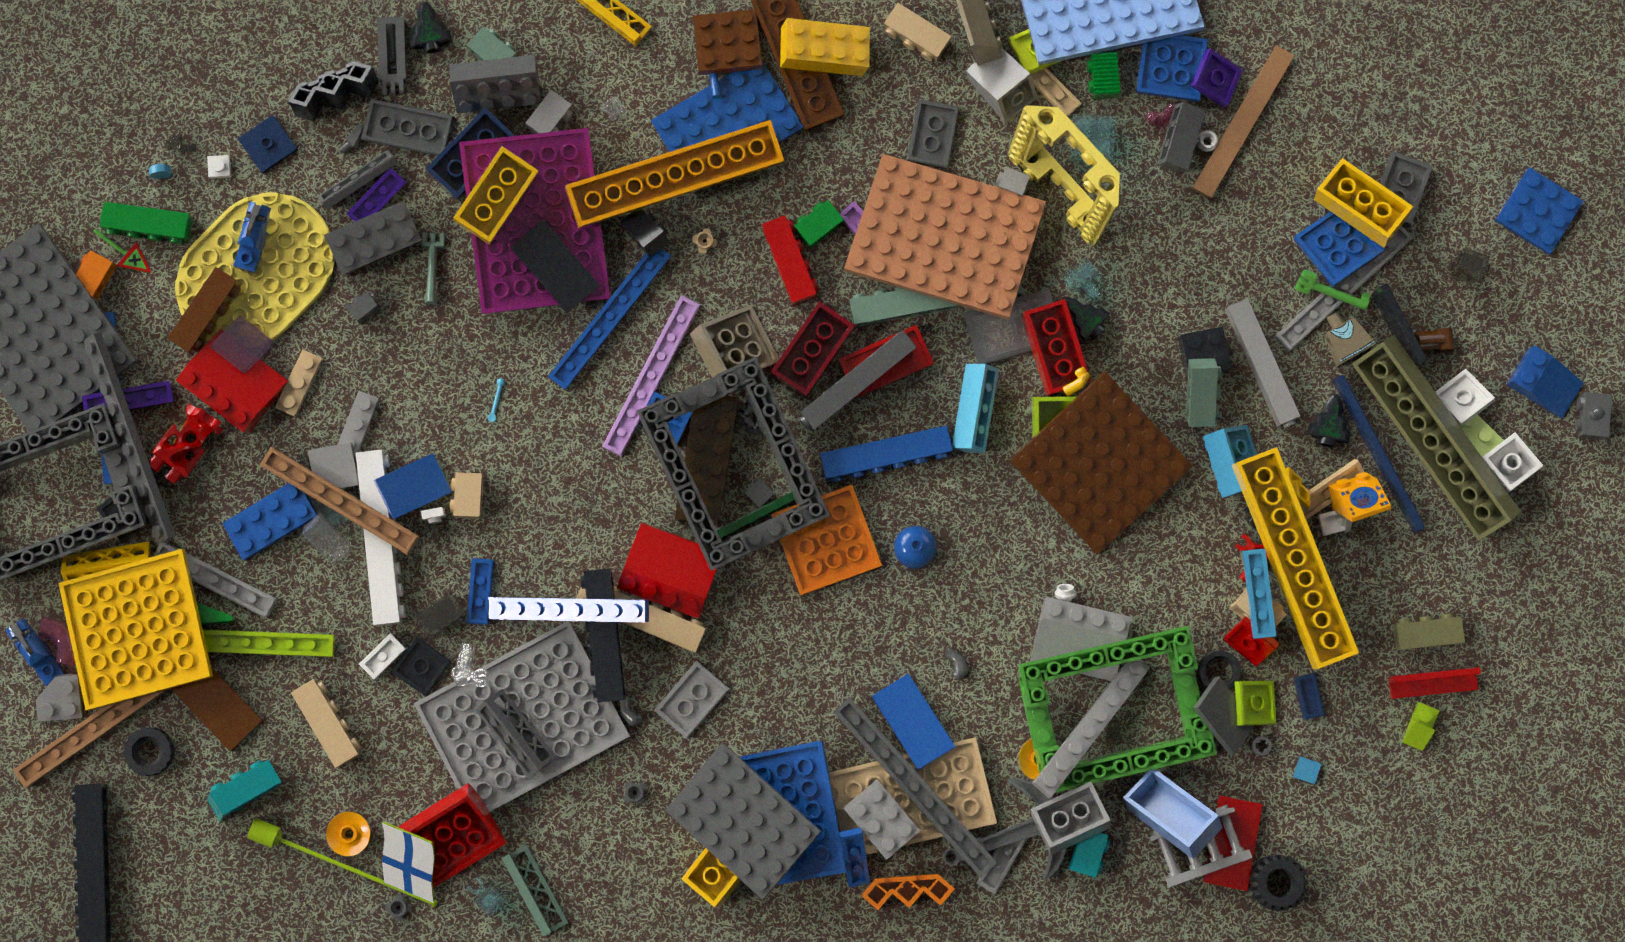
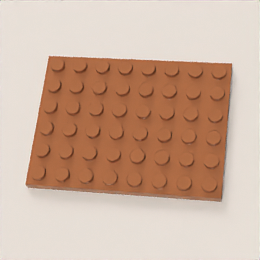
[844,154,1046,320]

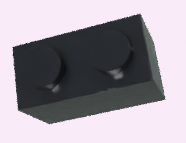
[620,209,670,258]

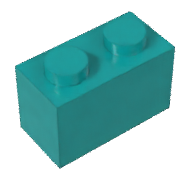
[1068,833,1110,878]

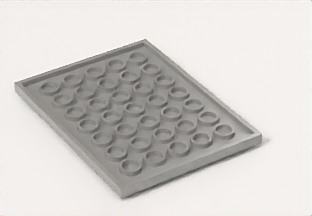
[414,621,630,812]

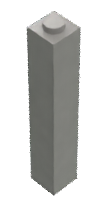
[1225,299,1300,428]

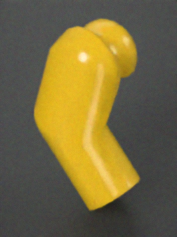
[1063,367,1090,397]

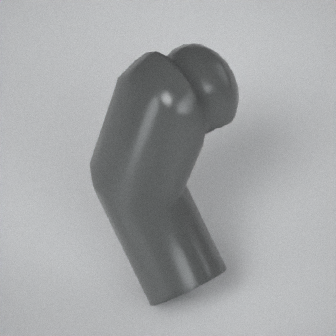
[944,647,968,680]

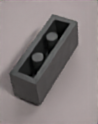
[1157,102,1205,173]

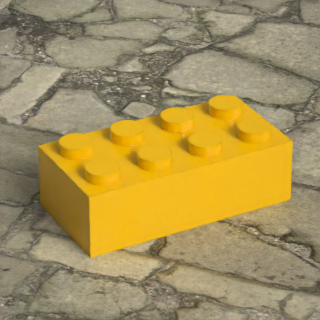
[780,18,870,76]
[453,146,538,245]
[1314,158,1413,248]
[682,848,741,907]

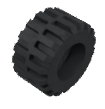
[1249,855,1308,911]

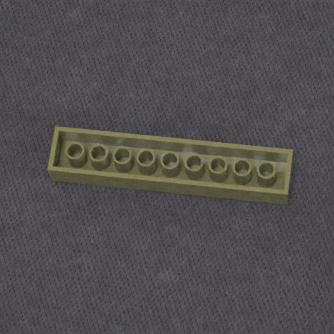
[1352,335,1521,541]

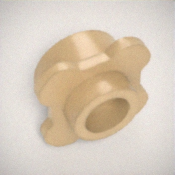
[692,229,717,254]

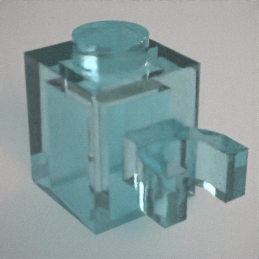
[1063,258,1099,301]
[466,876,508,917]

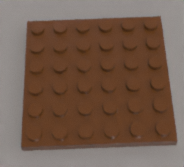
[1009,371,1193,555]

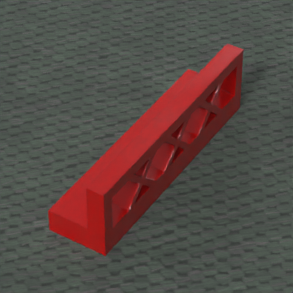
[1388,667,1481,699]

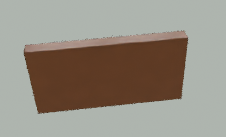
[170,666,263,752]

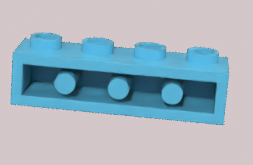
[952,364,999,453]

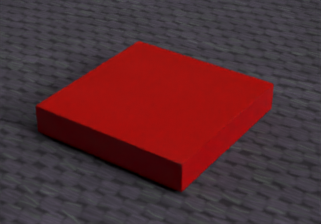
[1223,616,1280,667]

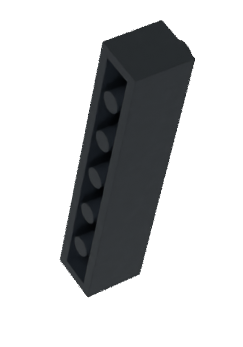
[580,568,626,703]

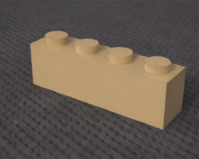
[291,679,361,768]

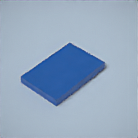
[374,453,452,520]

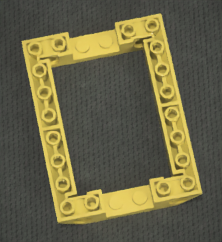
[1008,105,1120,246]

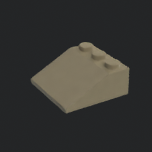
[690,305,779,378]

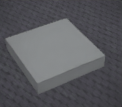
[308,442,359,489]

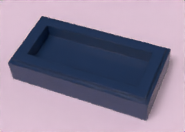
[1293,673,1325,720]

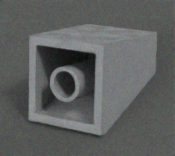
[966,49,1038,124]

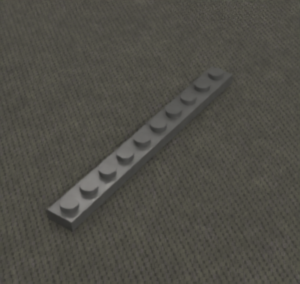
[83,332,176,544]
[833,697,997,878]

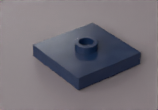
[238,115,298,174]

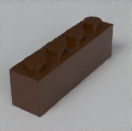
[167,267,242,356]

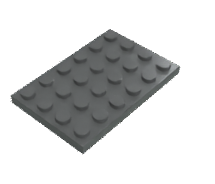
[665,743,822,900]

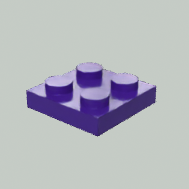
[1191,48,1242,107]

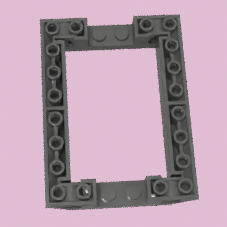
[637,357,830,571]
[0,403,146,581]

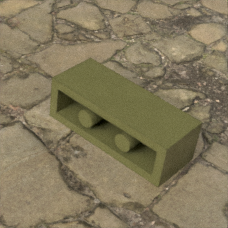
[1392,613,1465,651]

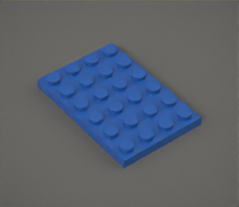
[651,61,804,193]
[740,740,848,885]

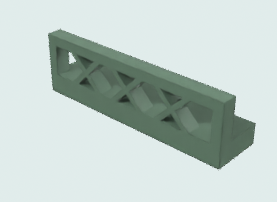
[501,845,569,937]

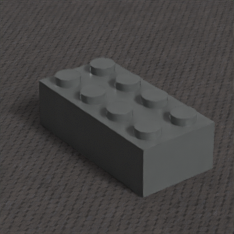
[449,55,542,113]
[324,201,422,277]

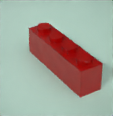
[761,215,819,306]

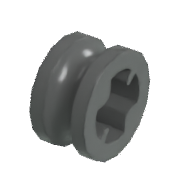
[1251,736,1272,756]

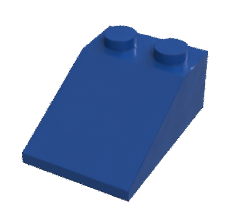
[1506,345,1584,419]

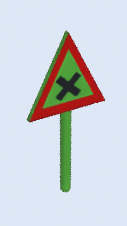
[93,229,152,273]

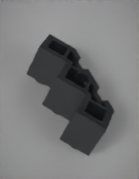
[288,61,379,121]

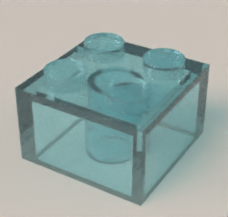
[1069,114,1116,163]

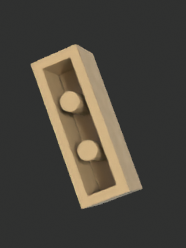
[883,3,951,62]

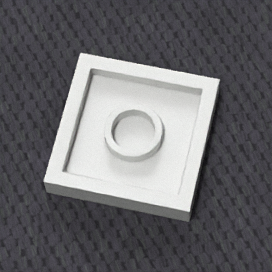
[1436,369,1495,427]

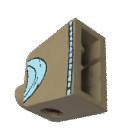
[1324,312,1376,367]

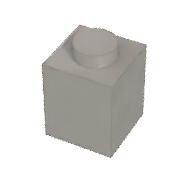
[996,167,1030,196]

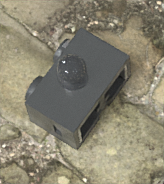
[1575,392,1612,440]

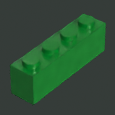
[99,202,193,245]

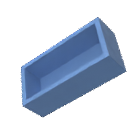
[1123,769,1222,859]

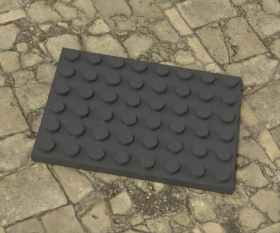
[0,223,138,431]

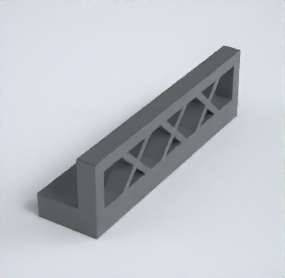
[475,689,556,779]

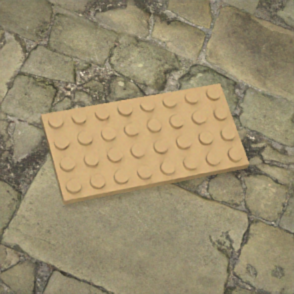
[829,737,997,855]

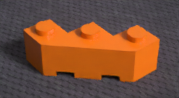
[861,873,955,910]

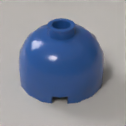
[894,526,937,569]

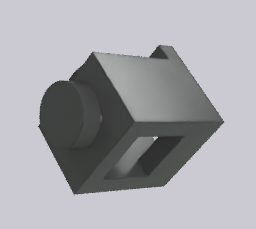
[344,291,380,324]

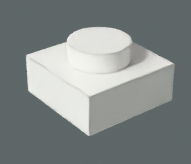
[207,155,231,179]
[421,507,446,524]

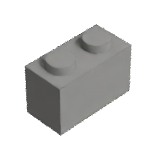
[526,90,573,134]

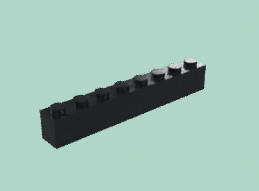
[72,783,111,942]

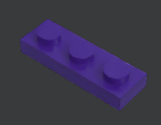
[346,167,406,222]

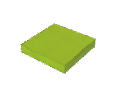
[1235,681,1277,726]

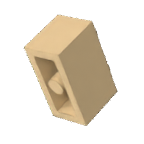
[450,472,484,519]

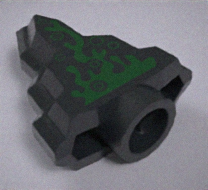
[410,1,453,54]
[1062,296,1110,345]
[1306,394,1350,447]

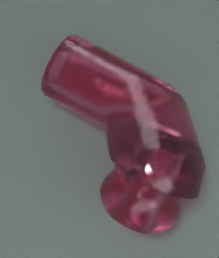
[1145,104,1174,126]

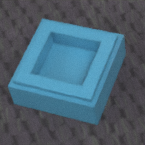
[1293,756,1321,784]

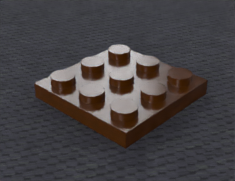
[693,9,762,75]

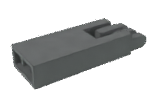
[377,16,408,95]

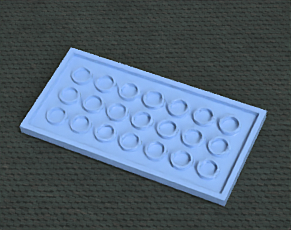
[1021,0,1204,65]

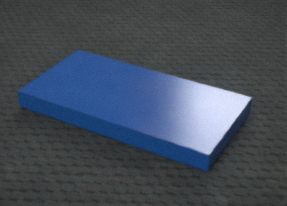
[872,673,955,771]

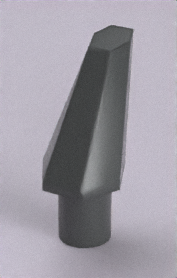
[339,123,363,154]

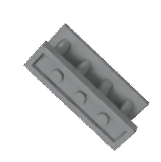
[1150,805,1252,887]

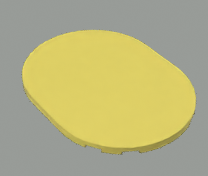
[175,192,335,350]

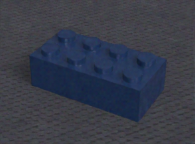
[425,107,515,202]

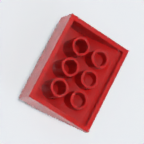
[176,329,289,433]
[617,522,718,618]
[398,783,507,888]

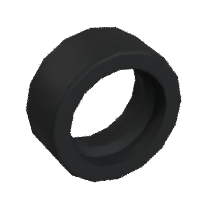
[1198,650,1241,690]

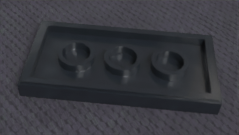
[510,220,600,313]
[1371,283,1427,367]

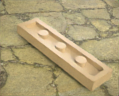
[1300,459,1364,520]

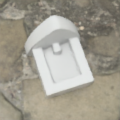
[1317,511,1352,536]

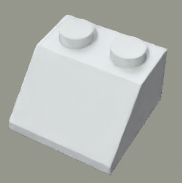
[1482,433,1543,494]

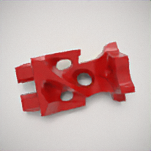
[149,404,224,484]

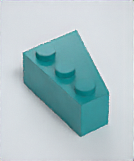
[207,760,281,822]

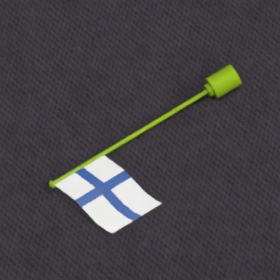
[247,818,438,907]

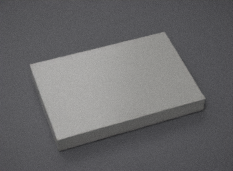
[654,661,730,739]

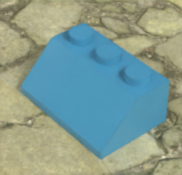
[1203,425,1257,498]

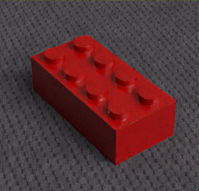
[1020,299,1091,396]

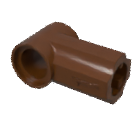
[1414,328,1455,353]

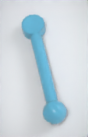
[488,378,505,422]

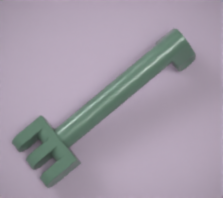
[422,233,445,305]

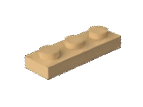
[275,349,323,417]

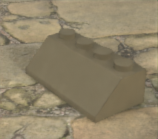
[956,0,1003,66]

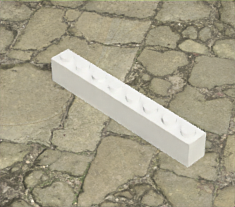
[356,450,406,626]

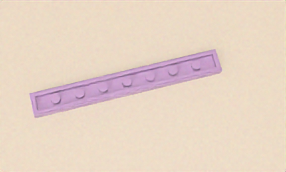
[602,295,700,457]

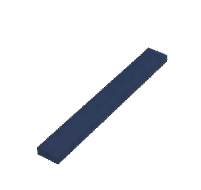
[1332,374,1425,533]

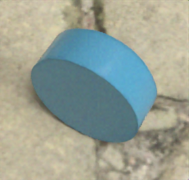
[149,164,171,179]

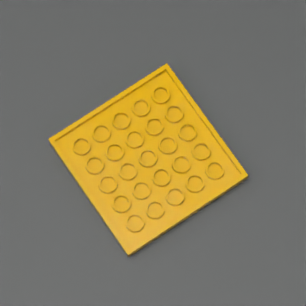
[59,549,213,711]

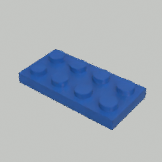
[222,483,319,561]

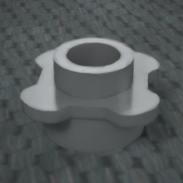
[623,781,646,804]
[385,894,412,921]

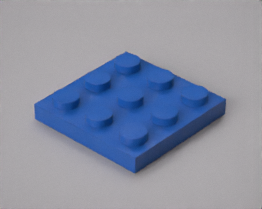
[1136,35,1208,102]
[1495,167,1584,255]
[1293,211,1385,288]

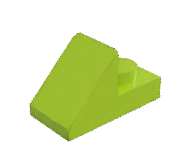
[1402,702,1439,751]

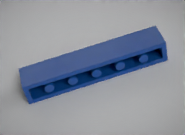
[820,425,953,483]

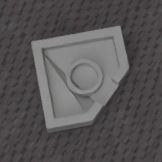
[36,674,84,722]

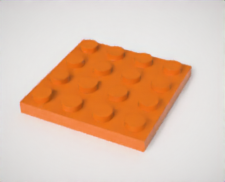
[771,485,882,596]

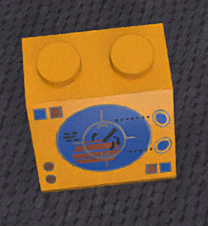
[1329,472,1391,522]

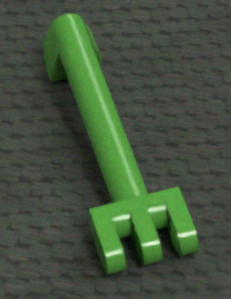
[1295,270,1370,310]

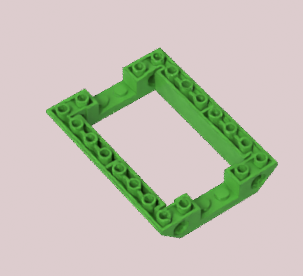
[1019,626,1217,793]

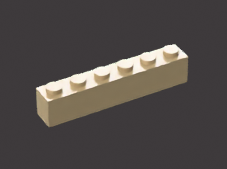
[577,586,706,653]

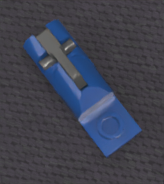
[233,202,271,273]
[6,619,65,686]

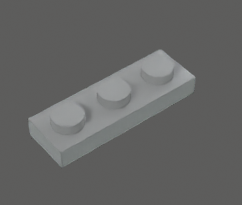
[337,391,380,459]

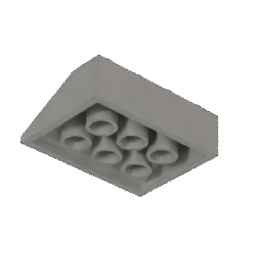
[1030,597,1132,681]

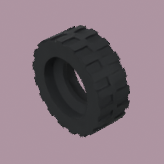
[123,727,175,776]

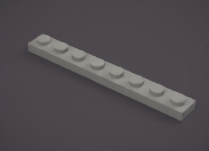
[1032,659,1150,798]

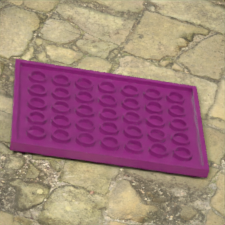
[459,128,610,314]

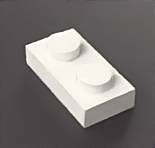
[359,633,406,680]

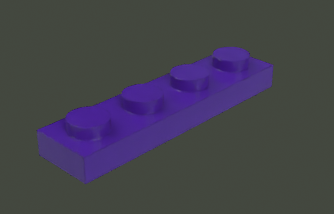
[82,381,174,411]

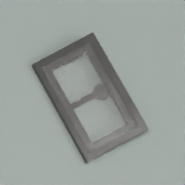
[963,289,1053,364]

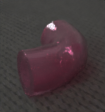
[38,616,76,667]

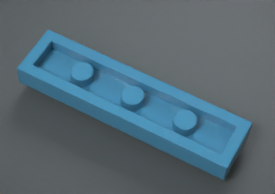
[1242,549,1276,639]

